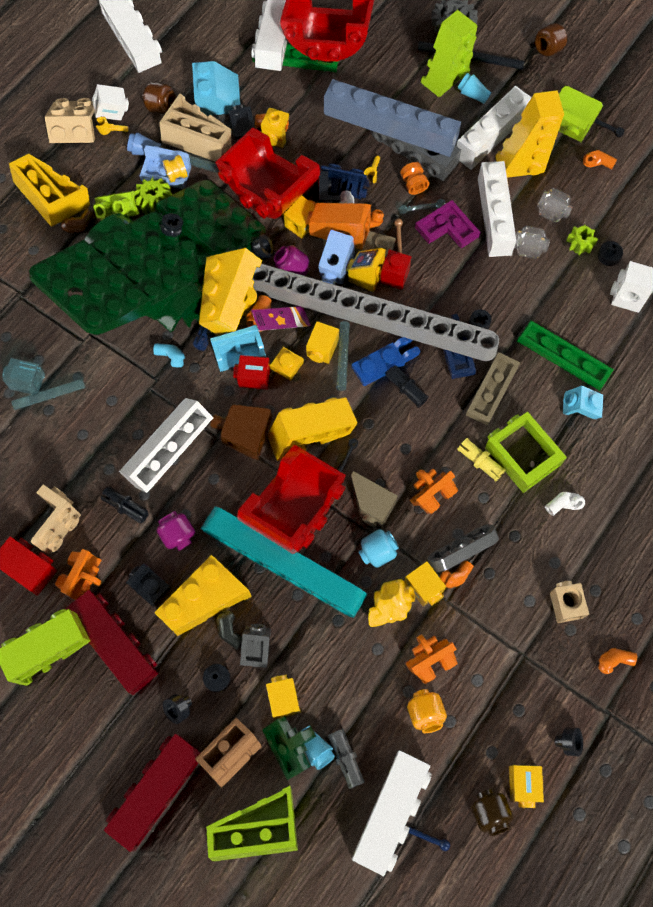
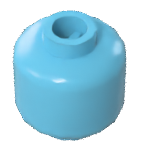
[359,529,399,568]

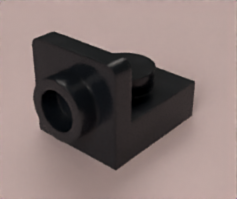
[228,105,255,139]
[313,171,341,203]
[126,563,171,608]

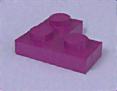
[415,200,480,249]

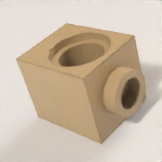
[550,581,589,623]

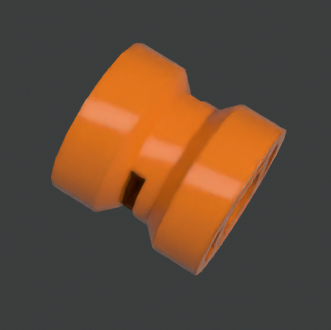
[400,162,429,195]

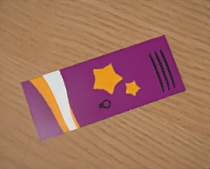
[251,307,311,331]

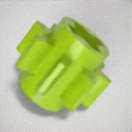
[566,225,598,255]

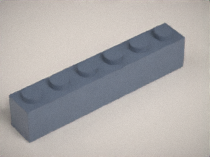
[324,79,461,157]

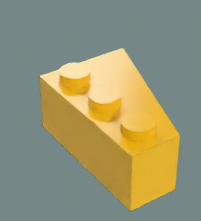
[9,154,90,227]
[199,248,262,335]
[267,397,357,461]
[154,555,252,636]

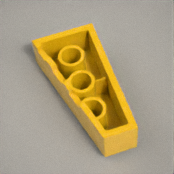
[495,90,564,178]

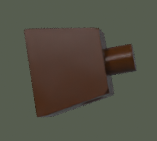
[210,405,273,460]

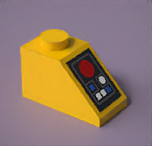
[346,248,386,292]

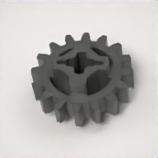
[431,0,478,32]

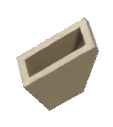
[350,471,398,528]

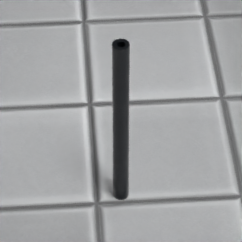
[417,41,524,70]

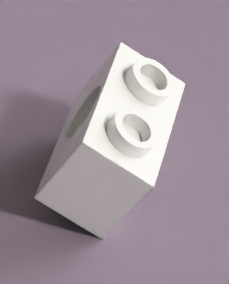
[610,261,653,313]

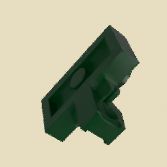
[262,716,316,780]

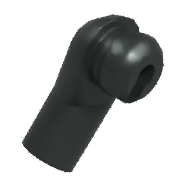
[216,610,242,650]

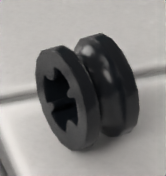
[161,213,183,237]
[469,309,492,329]

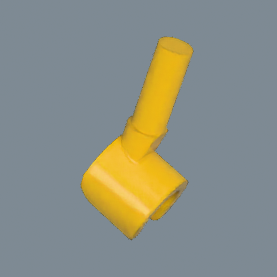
[96,116,129,135]
[364,156,380,183]

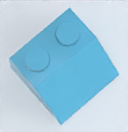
[192,61,240,116]

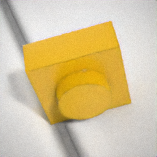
[270,347,304,381]

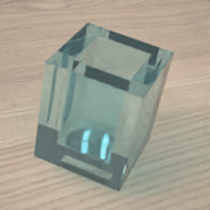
[2,358,45,395]

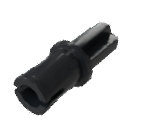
[386,365,429,408]
[100,486,149,523]

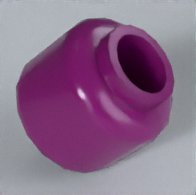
[274,245,309,276]
[156,511,195,551]

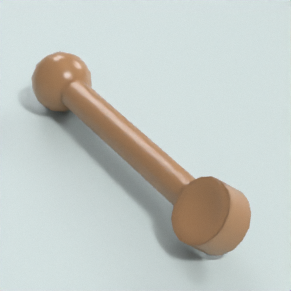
[394,218,403,254]

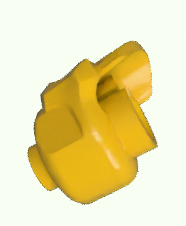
[368,579,415,627]

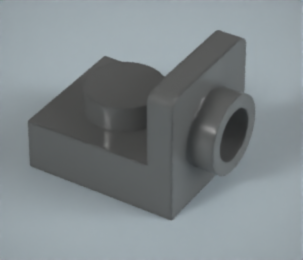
[240,624,272,668]

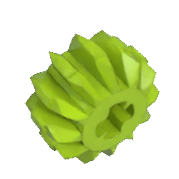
[134,176,172,215]

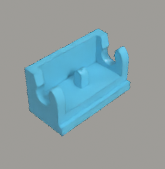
[210,325,266,372]

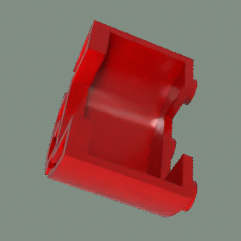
[280,0,375,61]
[215,128,320,219]
[237,444,346,554]

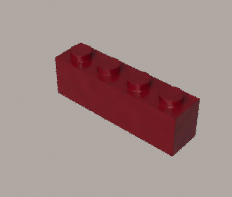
[65,590,159,695]
[103,733,201,852]

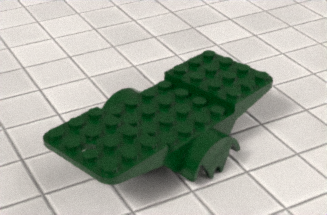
[29,180,266,335]

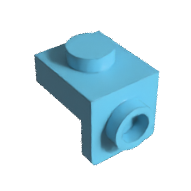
[563,386,603,420]

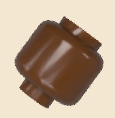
[535,23,567,56]
[142,82,176,114]

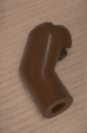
[61,209,95,233]

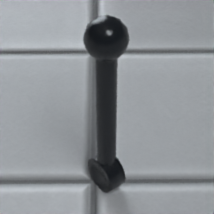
[594,119,624,137]
[337,438,358,472]

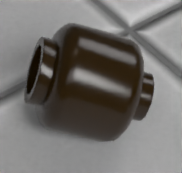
[471,789,514,836]

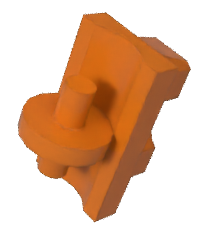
[410,469,458,514]
[55,549,102,600]
[405,634,458,684]

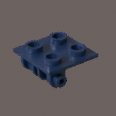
[321,164,370,200]

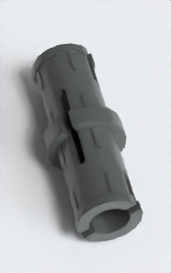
[328,729,365,789]

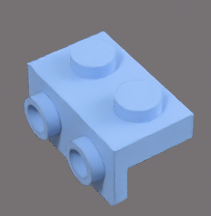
[140,145,191,189]

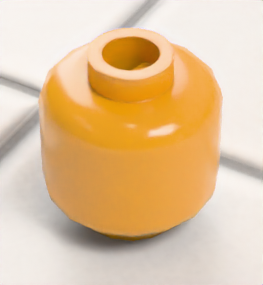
[407,689,447,733]

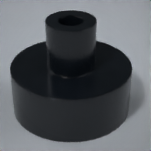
[250,235,274,260]
[598,241,623,266]
[203,664,231,692]
[163,694,192,724]
[555,727,583,757]

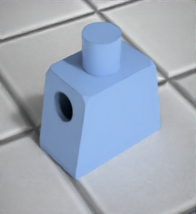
[318,230,355,285]

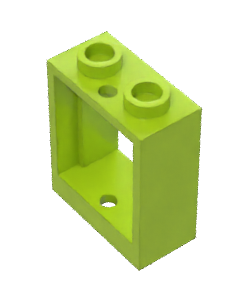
[485,411,567,493]

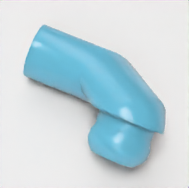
[154,343,185,367]

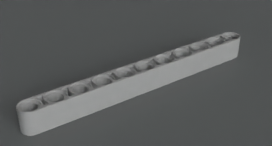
[252,264,499,361]

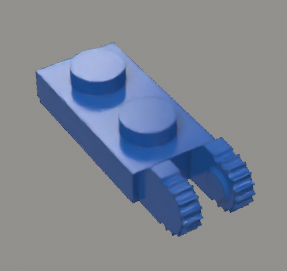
[351,337,420,386]

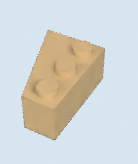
[159,94,232,162]

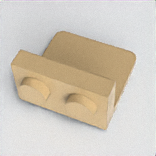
[45,98,95,143]
[31,485,81,555]

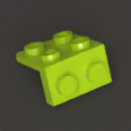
[559,86,603,143]

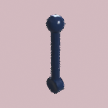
[405,825,450,851]

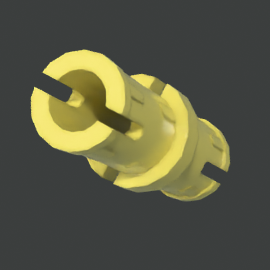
[457,438,506,482]

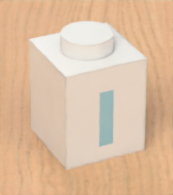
[92,84,129,120]

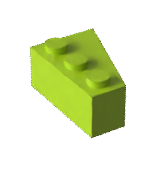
[421,10,477,97]
[0,609,90,686]
[206,786,298,861]

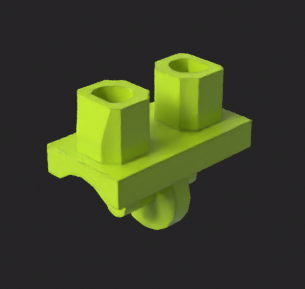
[93,191,140,220]

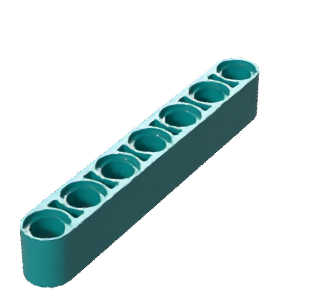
[201,506,367,618]

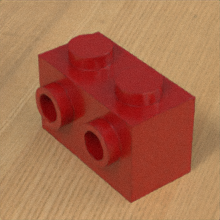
[0,537,57,596]

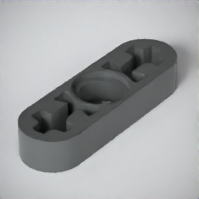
[428,524,499,572]

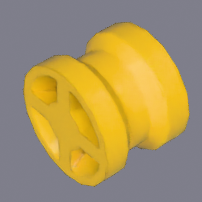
[162,155,188,183]

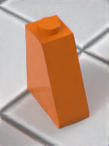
[306,203,371,250]

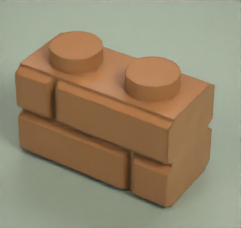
[195,718,262,788]

